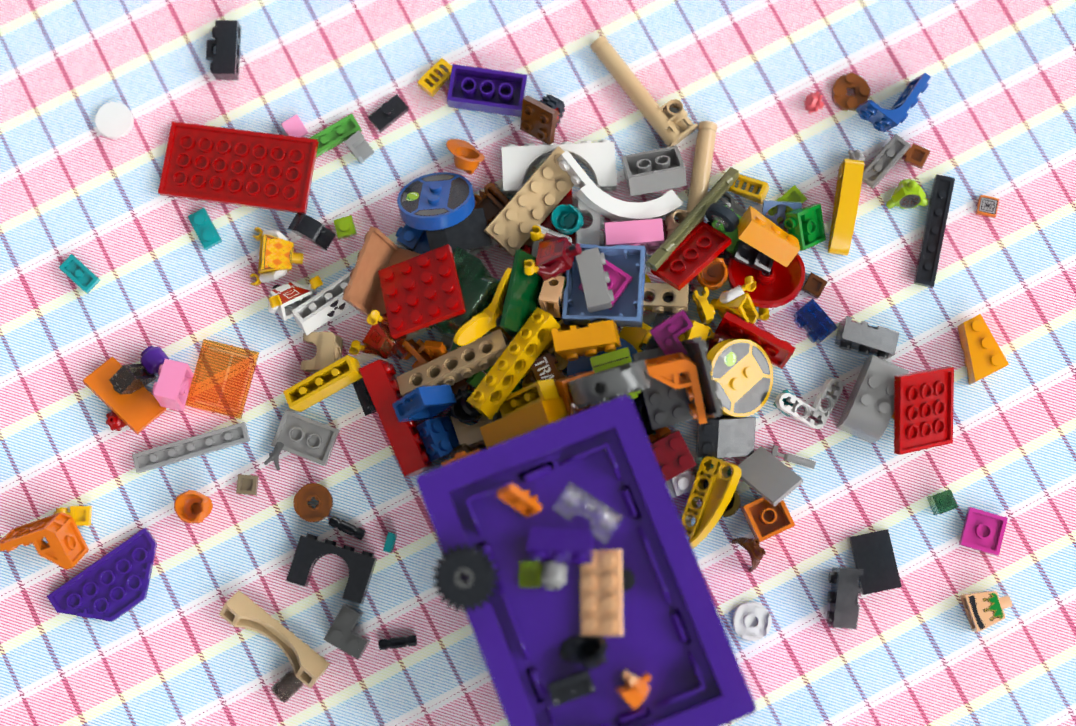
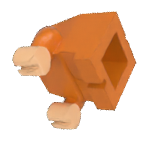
[615,670,652,709]

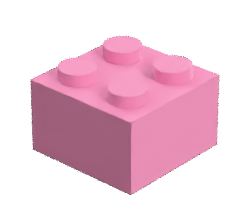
[152,359,195,412]

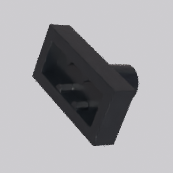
[368,94,409,133]

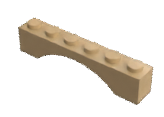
[219,590,330,689]

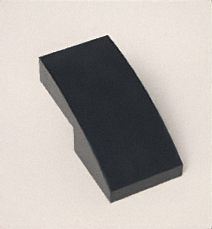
[731,240,774,273]

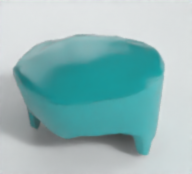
[551,204,584,235]

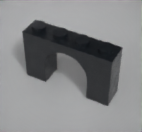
[286,533,377,604]

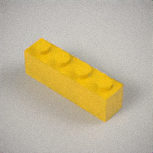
[283,355,362,412]

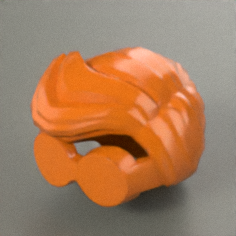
[696,257,728,290]
[174,490,213,524]

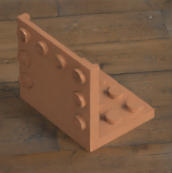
[343,226,421,333]

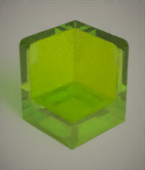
[519,562,541,588]

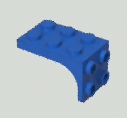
[856,72,931,132]

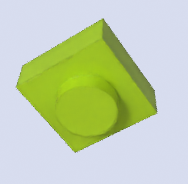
[333,215,357,239]

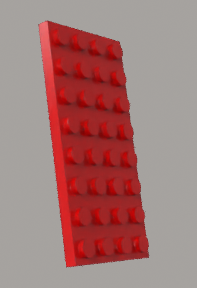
[158,121,319,214]

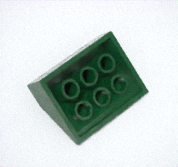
[500,249,544,337]

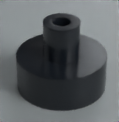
[622,569,635,591]

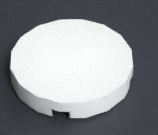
[95,102,134,139]
[732,602,772,641]

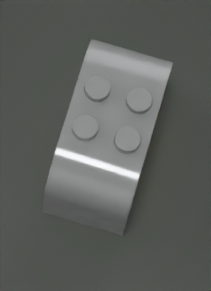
[836,355,909,444]

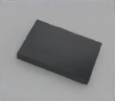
[849,529,902,595]

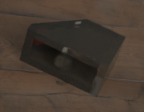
[109,364,157,395]

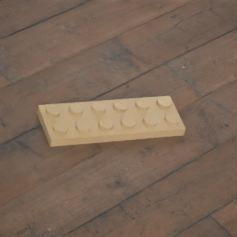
[484,146,585,256]

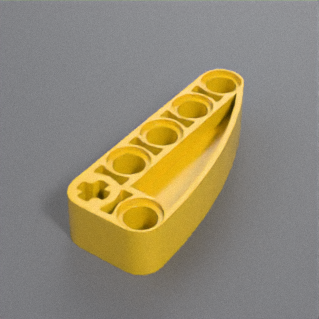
[828,158,864,256]
[681,456,741,549]

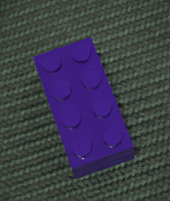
[447,64,527,117]

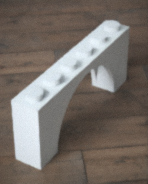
[501,140,617,196]

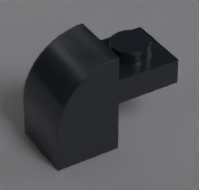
[288,213,336,250]

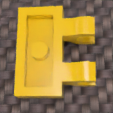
[692,287,715,326]

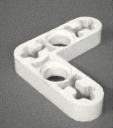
[775,378,843,429]

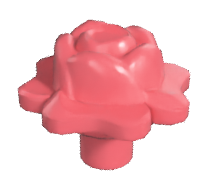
[805,91,824,114]

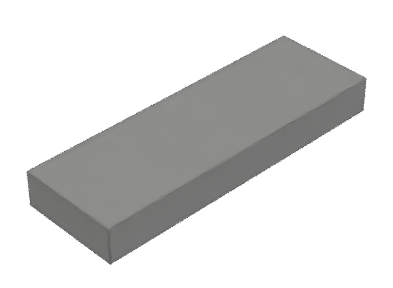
[862,134,911,189]

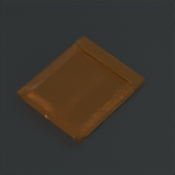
[185,339,260,419]

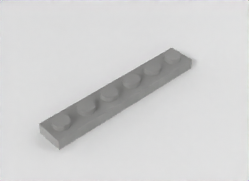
[132,422,250,474]

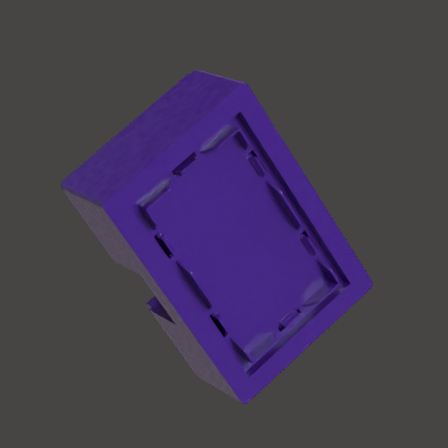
[416,395,756,726]

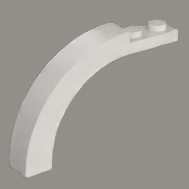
[557,150,683,221]

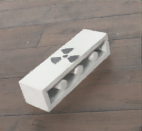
[291,271,351,335]

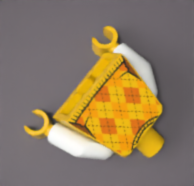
[250,227,303,286]
[710,276,770,324]

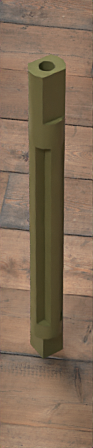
[646,167,739,271]

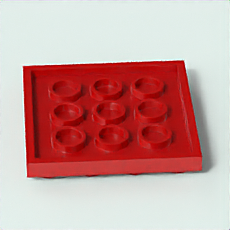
[378,244,466,339]
[894,366,954,455]

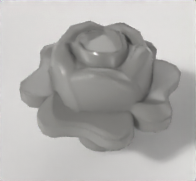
[848,149,866,166]

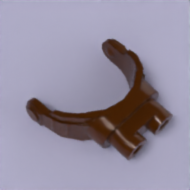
[731,537,766,572]

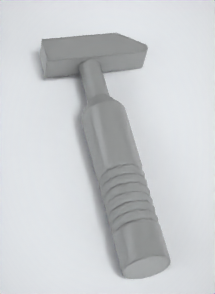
[771,445,816,469]

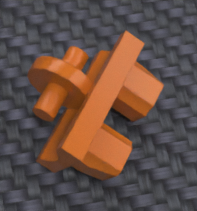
[400,339,431,369]

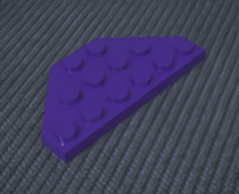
[47,528,157,622]

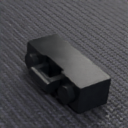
[206,20,241,80]

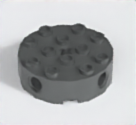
[568,359,651,409]

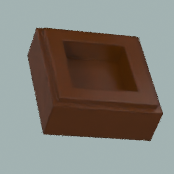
[801,272,828,299]

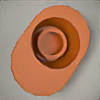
[446,139,485,175]

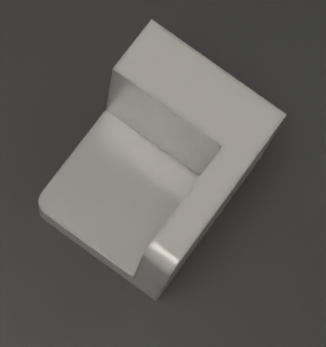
[344,131,374,164]

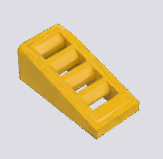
[417,58,452,97]
[728,174,769,204]

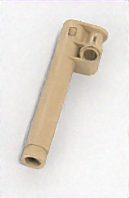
[590,36,698,147]
[665,121,718,238]

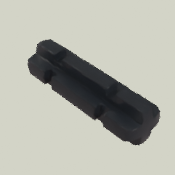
[328,516,366,540]
[378,635,417,650]

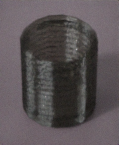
[271,670,304,703]

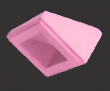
[281,114,309,138]

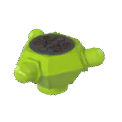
[886,179,929,209]

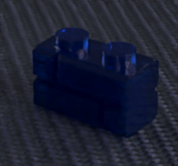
[793,299,838,344]

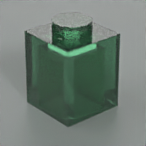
[927,489,958,515]

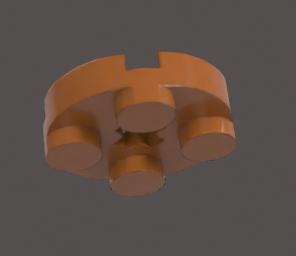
[832,72,871,111]
[293,483,333,522]

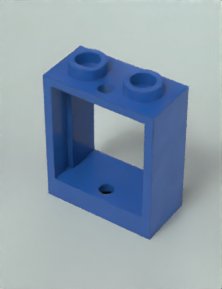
[392,385,457,422]

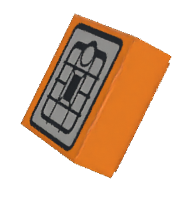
[976,195,999,218]

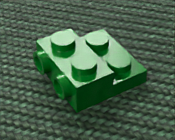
[784,203,826,251]

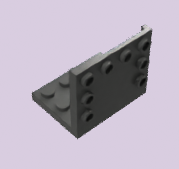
[632,337,723,430]

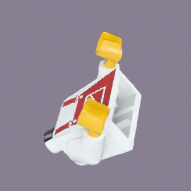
[268,275,323,321]

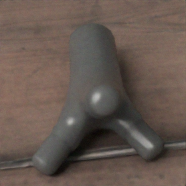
[264,442,284,470]

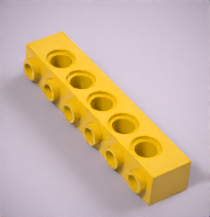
[467,307,561,420]

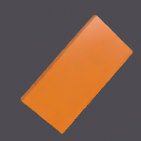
[83,356,166,435]

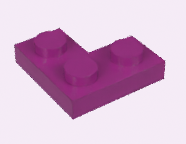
[649,309,693,355]

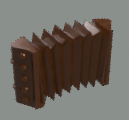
[470,181,510,252]

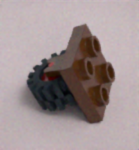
[520,94,565,145]

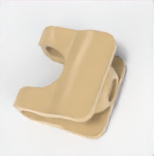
[300,332,343,373]
[451,415,493,450]

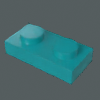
[187,208,223,250]
[58,254,101,294]

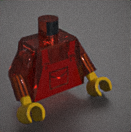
[349,310,409,360]

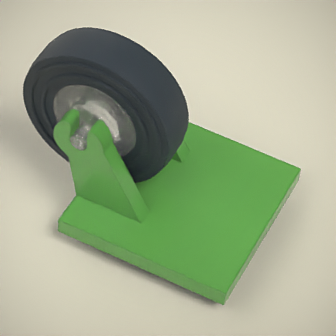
[705,203,741,254]

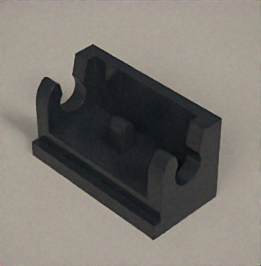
[547,669,595,707]

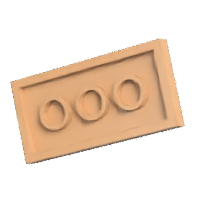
[580,549,624,636]

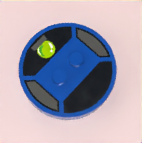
[397,172,475,231]

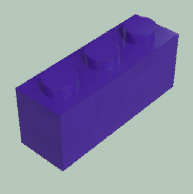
[526,526,595,564]

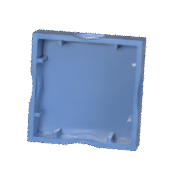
[562,244,647,327]

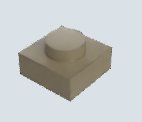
[236,474,259,496]

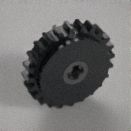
[432,543,500,612]

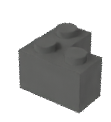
[323,604,370,659]

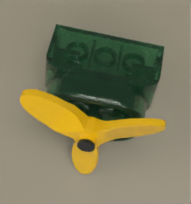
[428,246,513,346]

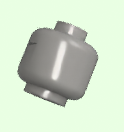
[539,560,568,590]

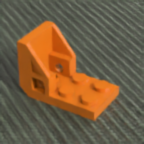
[645,352,707,425]
[0,512,89,570]

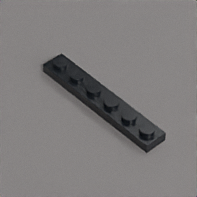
[913,174,955,288]

